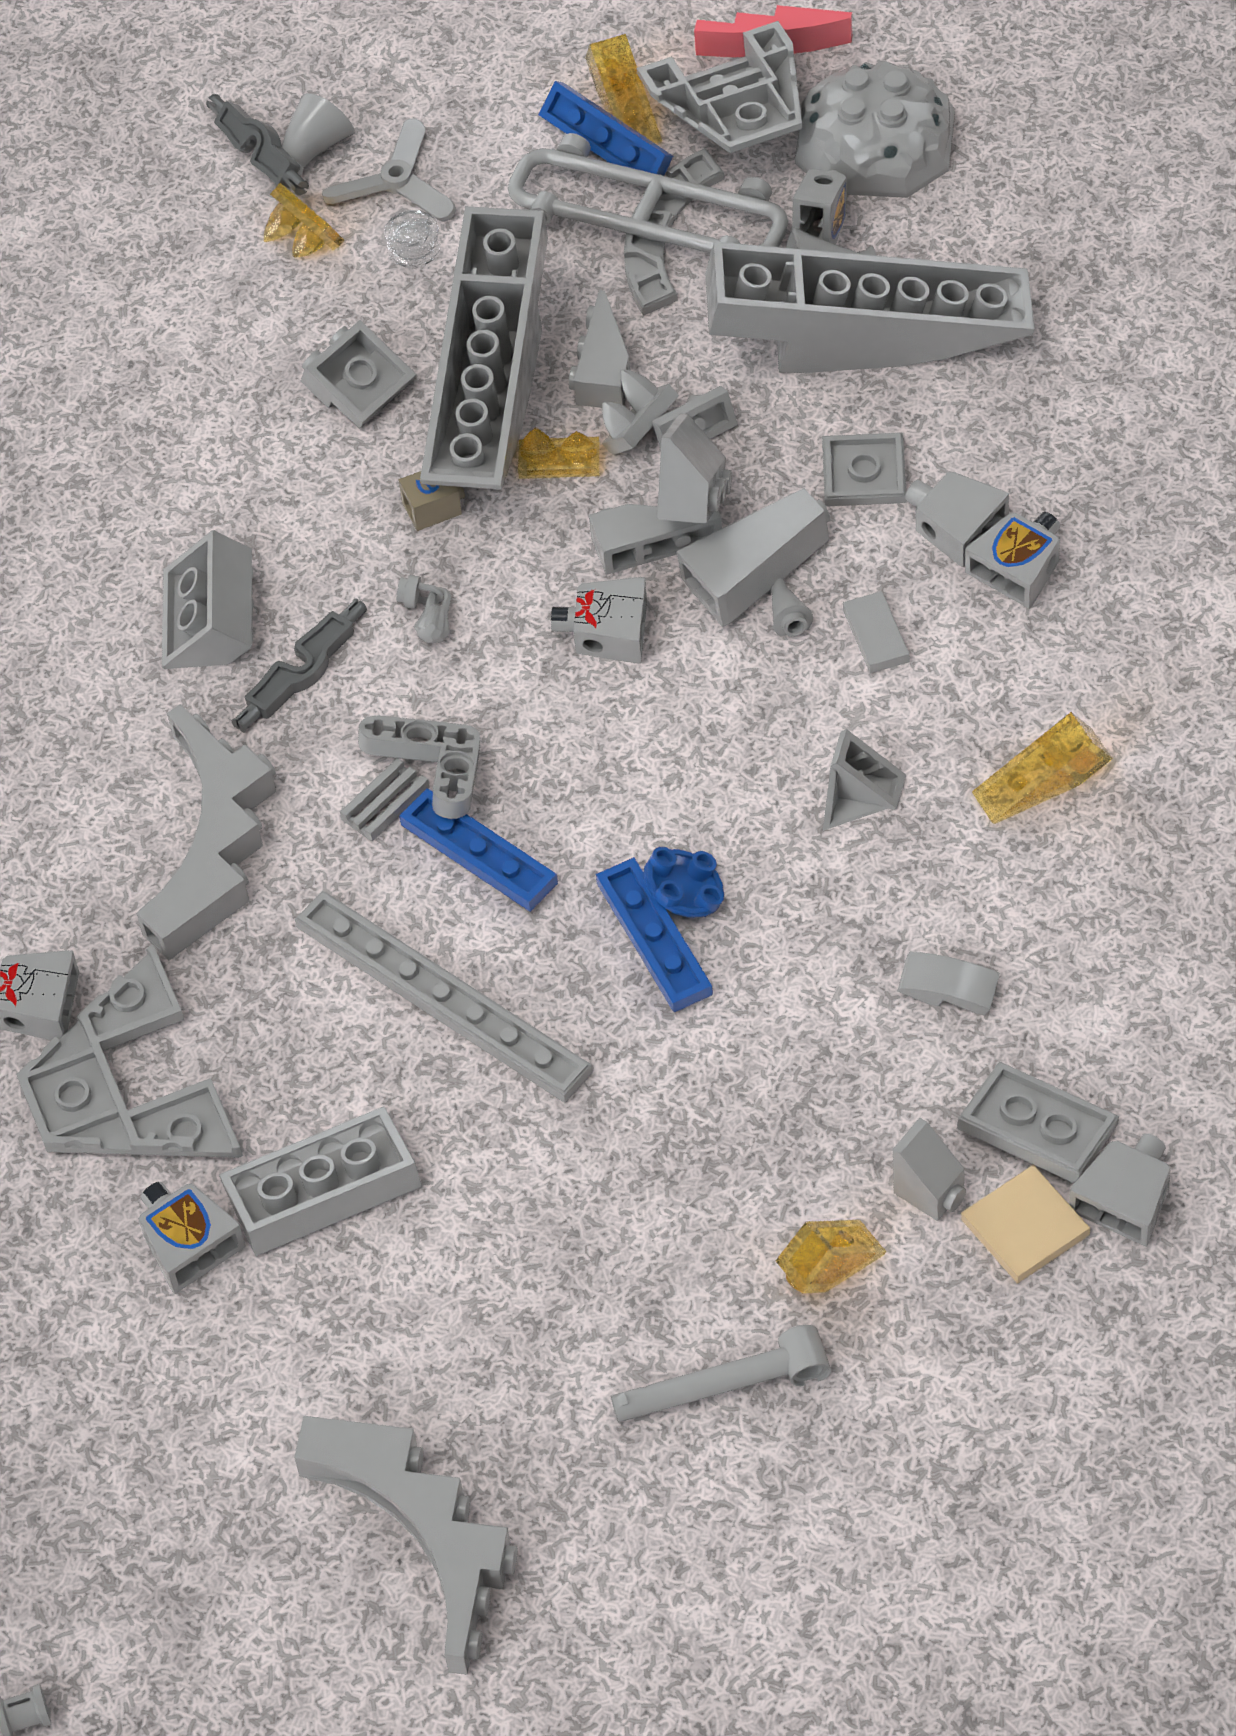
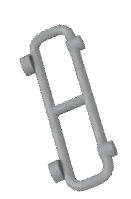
[508,133,789,253]

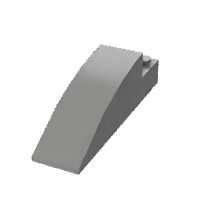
[420,206,548,489]
[705,242,1035,373]

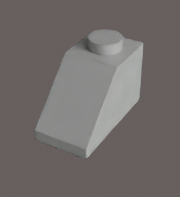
[893,1118,966,1221]

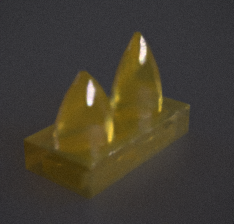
[263,183,345,258]
[518,427,600,479]

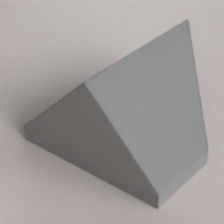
[823,729,906,831]

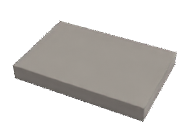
[956,1061,1119,1183]

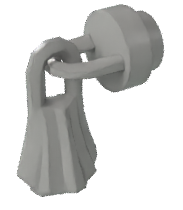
[396,575,451,643]

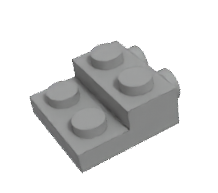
[300,320,417,429]

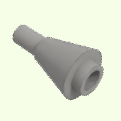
[770,578,813,637]

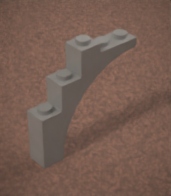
[136,704,276,961]
[294,1416,518,1675]

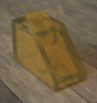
[775,1220,886,1294]

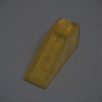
[585,34,662,144]
[972,712,1113,824]

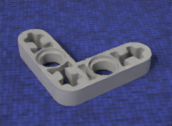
[358,715,480,819]

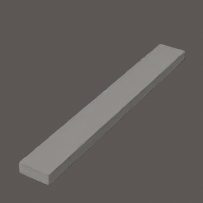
[295,890,593,1103]

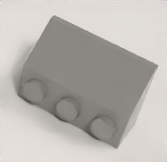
[657,413,732,524]
[162,530,253,669]

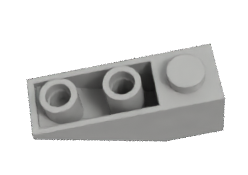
[569,290,630,408]

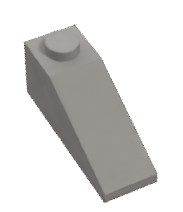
[589,504,722,575]

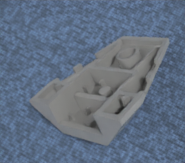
[637,21,802,153]

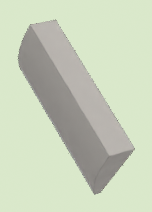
[219,1106,422,1256]

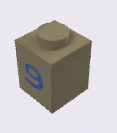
[398,471,465,531]

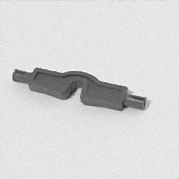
[206,94,309,196]
[231,598,367,733]

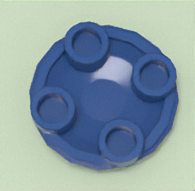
[643,847,724,918]

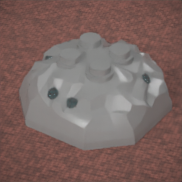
[795,61,955,198]

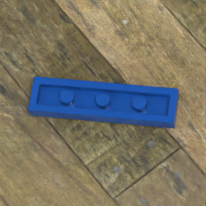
[538,81,674,176]
[399,788,558,912]
[596,857,713,1012]

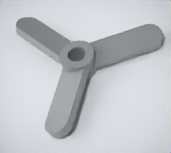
[322,119,456,221]

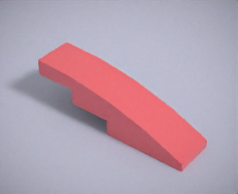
[694,5,853,57]

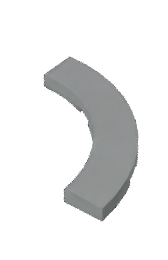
[624,148,724,316]

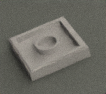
[822,432,907,507]

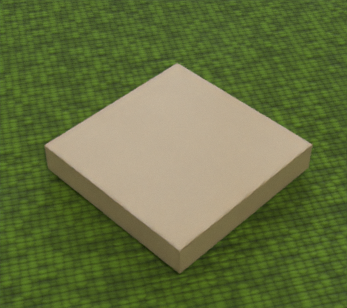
[961,1165,1090,1284]

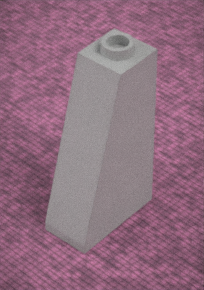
[676,488,830,627]

